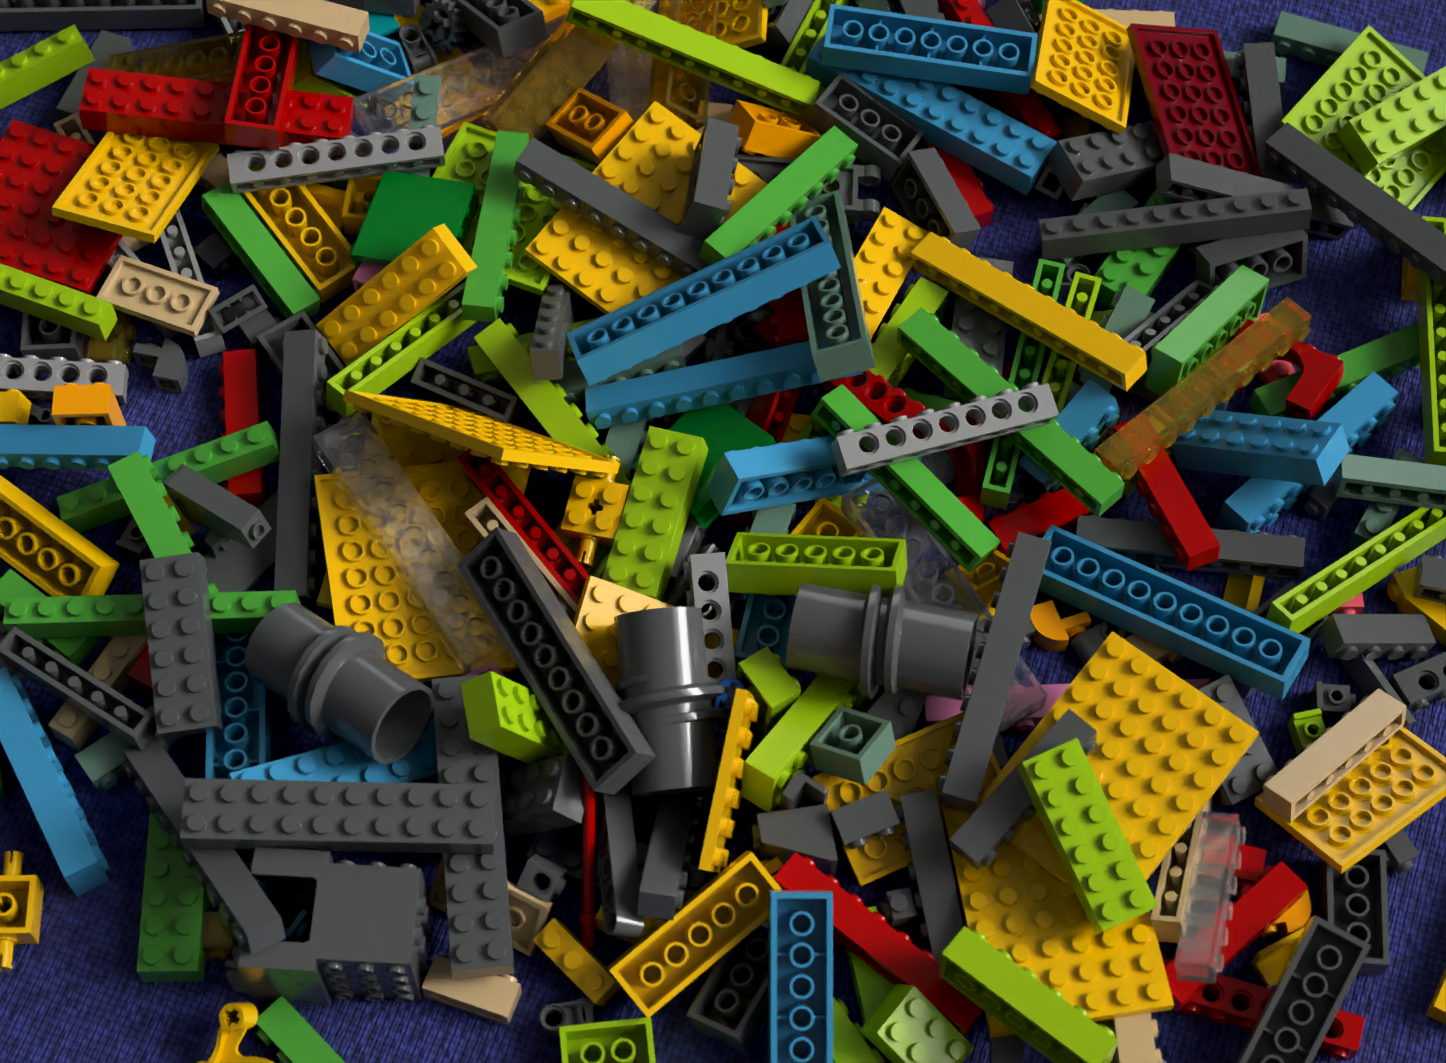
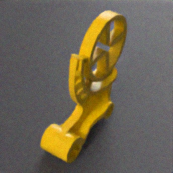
[197,1002,274,1063]

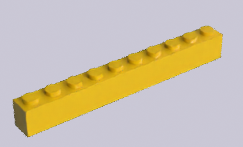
[910,232,1147,391]

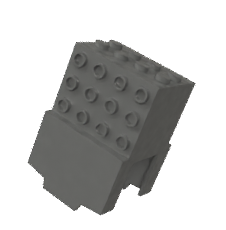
[226,847,434,1007]

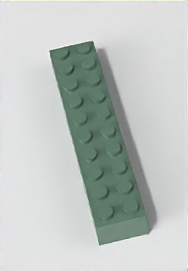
[790,190,876,382]

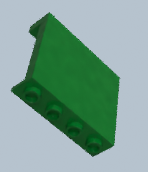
[350,170,480,270]
[631,403,777,530]

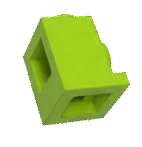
[1287,708,1326,755]

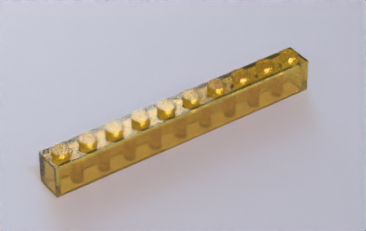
[1094,297,1312,480]

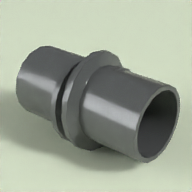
[786,583,978,701]
[245,602,435,764]
[613,606,725,797]

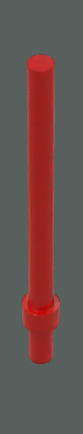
[580,774,598,948]

